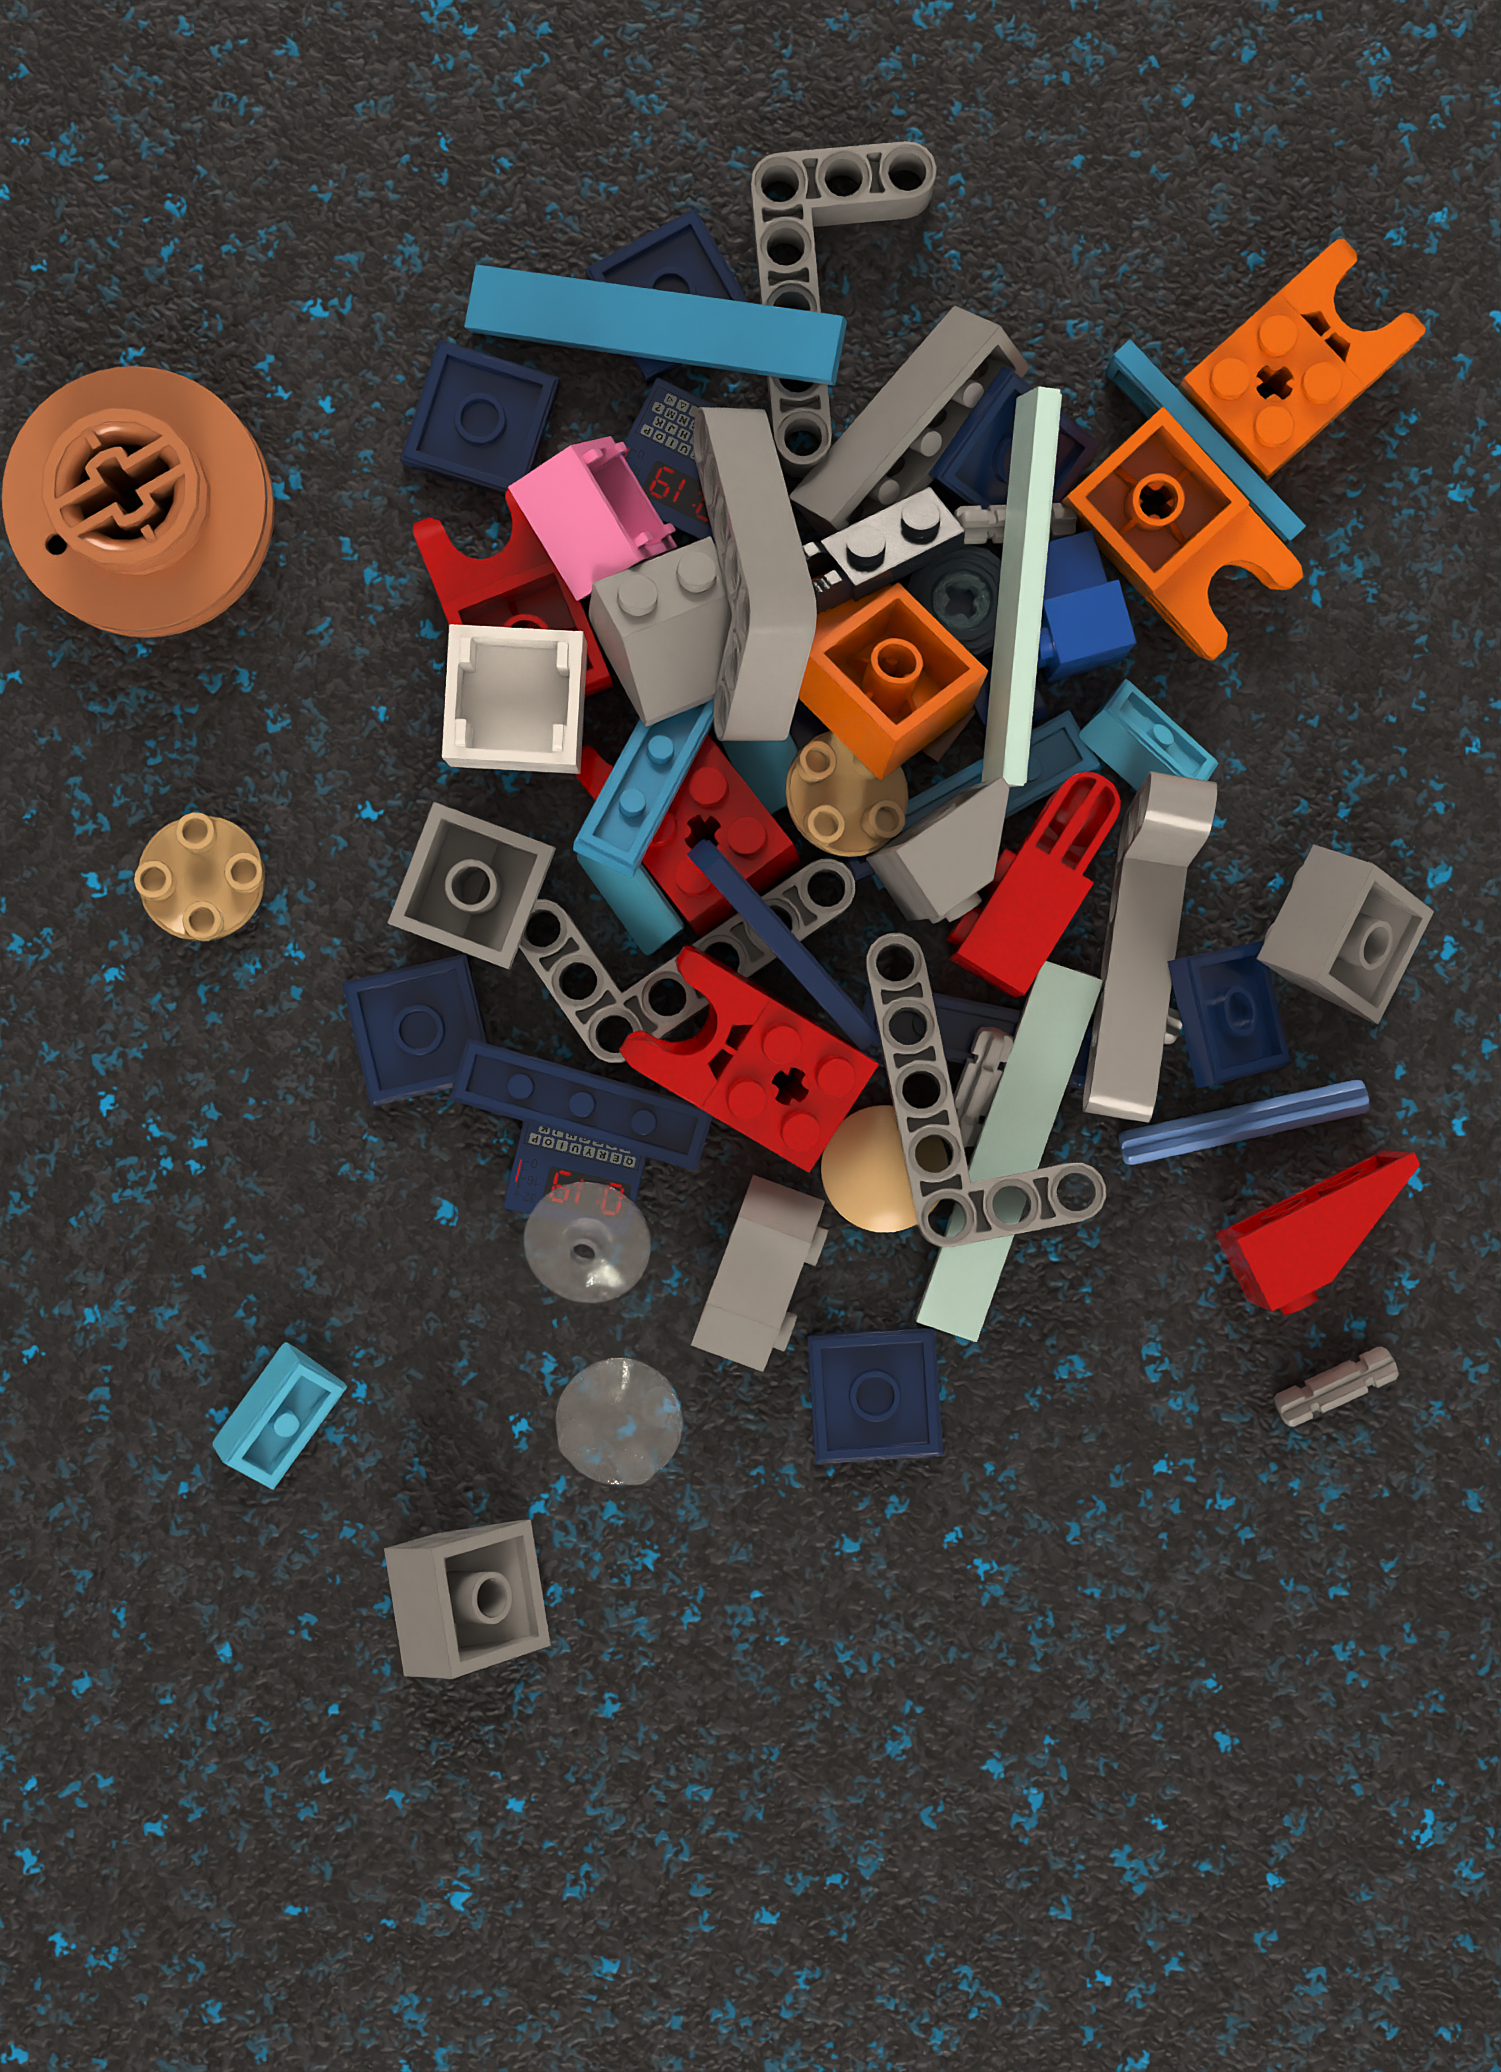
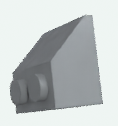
[587,536,733,727]
[866,776,1010,924]
[388,802,556,970]
[1257,844,1434,1024]
[384,1520,551,1679]

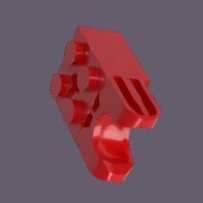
[412,484,614,698]
[574,735,802,939]
[946,772,1121,999]
[619,945,879,1173]

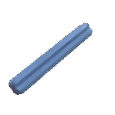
[1119,1080,1369,1165]

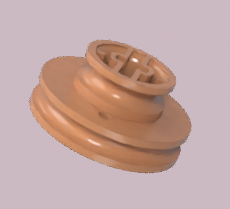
[2,366,275,638]

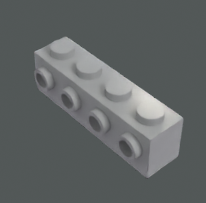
[789,305,1031,538]

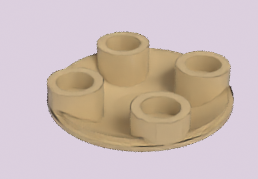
[785,731,908,857]
[134,812,265,941]
[821,1105,948,1232]

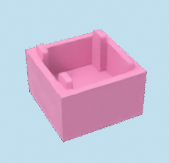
[508,436,677,601]

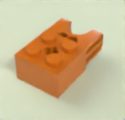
[1177,239,1426,482]
[1060,407,1303,661]
[798,570,988,781]

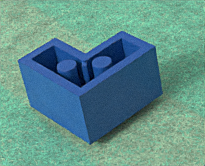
[1037,530,1137,683]

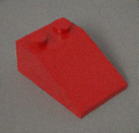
[1215,1150,1420,1315]

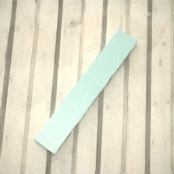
[981,386,1062,787]
[915,961,1103,1342]

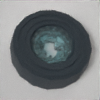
[906,544,1002,659]

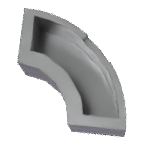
[691,1175,828,1372]

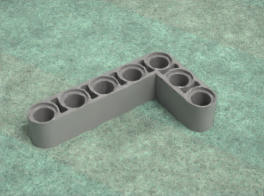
[751,141,936,479]
[693,407,817,741]
[1083,771,1217,1123]
[519,859,855,1063]
[866,933,1106,1247]

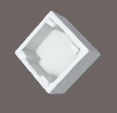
[442,624,588,774]

